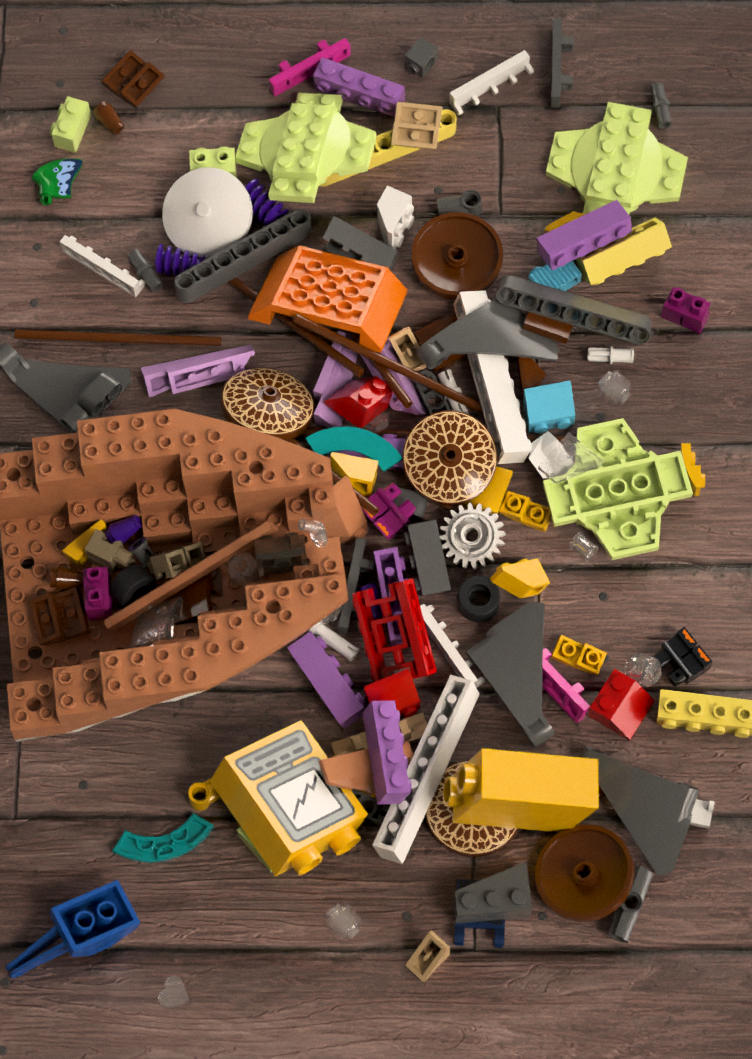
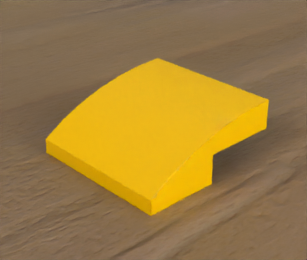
[461,466,513,515]

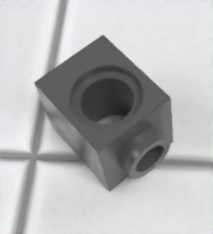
[405,37,439,78]

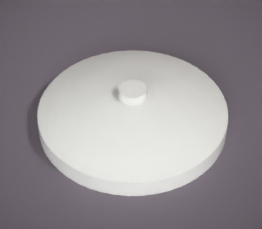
[162,167,253,259]

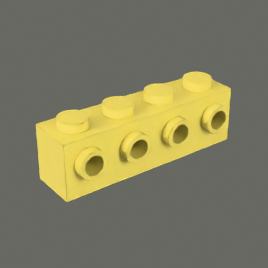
[576,218,672,285]
[656,689,752,738]

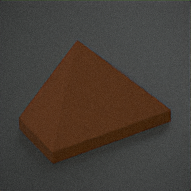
[517,357,546,399]

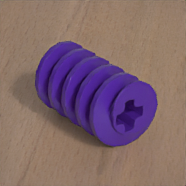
[245,179,288,226]
[155,244,205,277]

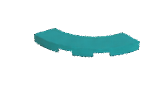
[306,427,403,472]
[112,813,214,863]

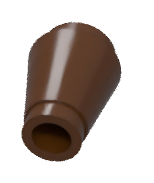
[93,101,125,135]
[50,566,84,590]

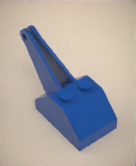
[5,880,140,979]

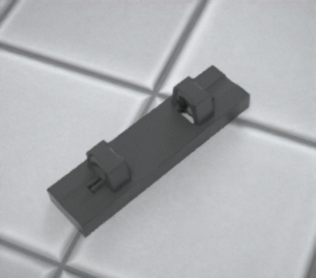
[551,18,574,108]
[337,537,375,635]

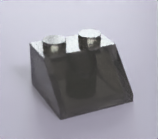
[254,533,307,576]

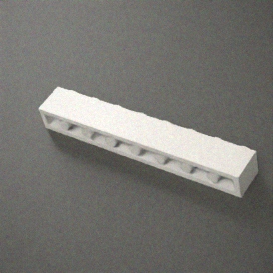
[453,291,531,464]
[372,675,480,864]

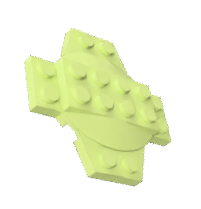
[235,93,377,203]
[546,102,688,215]
[543,418,693,560]

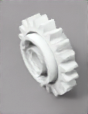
[440,503,506,569]

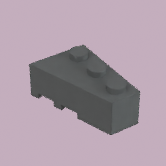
[322,216,397,272]
[404,520,451,596]
[453,861,532,924]

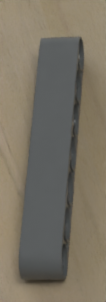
[175,209,311,303]
[496,275,652,344]

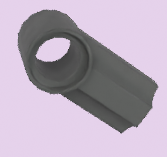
[437,190,482,216]

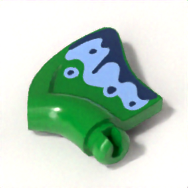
[31,159,83,206]

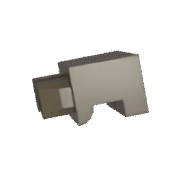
[84,529,135,574]
[147,542,206,580]

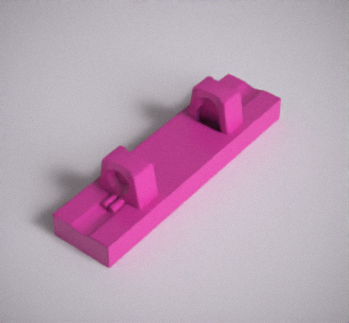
[269,38,351,97]
[542,648,590,723]

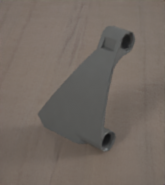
[416,299,559,370]
[0,342,132,433]
[466,601,555,748]
[582,747,700,876]

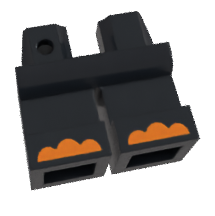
[653,627,713,687]

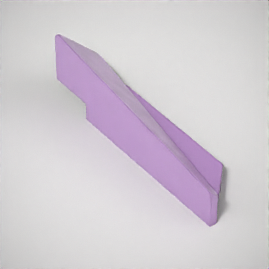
[313,329,358,428]
[361,336,427,415]
[141,345,255,397]

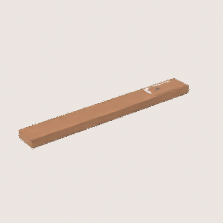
[104,521,278,630]

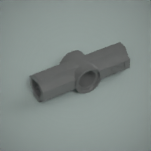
[608,866,654,943]

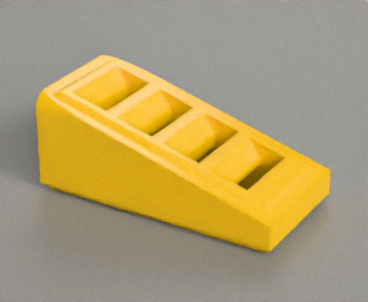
[62,520,108,567]

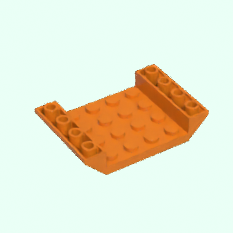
[248,245,408,353]

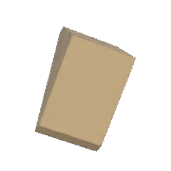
[388,326,427,372]
[405,930,450,982]

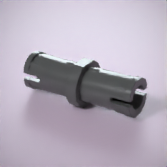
[650,82,672,129]
[128,249,164,293]

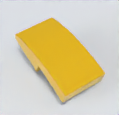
[680,443,705,496]
[499,491,552,532]
[550,635,607,675]

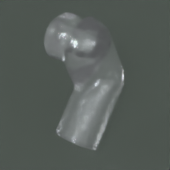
[298,519,328,547]

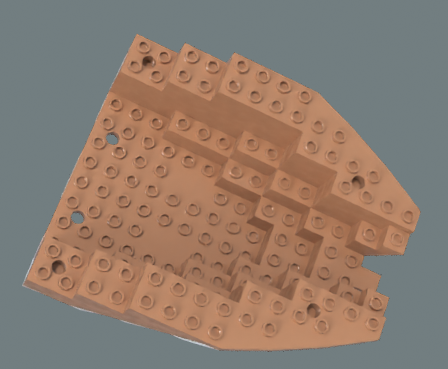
[0,409,348,742]

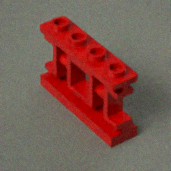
[352,578,437,682]

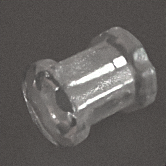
[568,531,600,562]

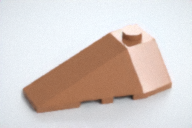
[314,476,368,545]
[318,741,414,796]

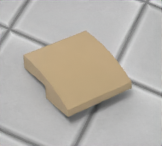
[391,102,442,150]

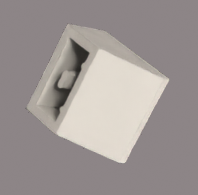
[377,186,414,249]

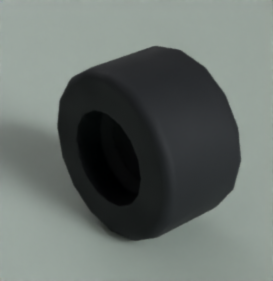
[109,565,157,608]
[457,576,501,623]

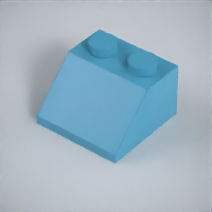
[523,381,575,434]

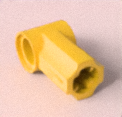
[188,779,221,811]

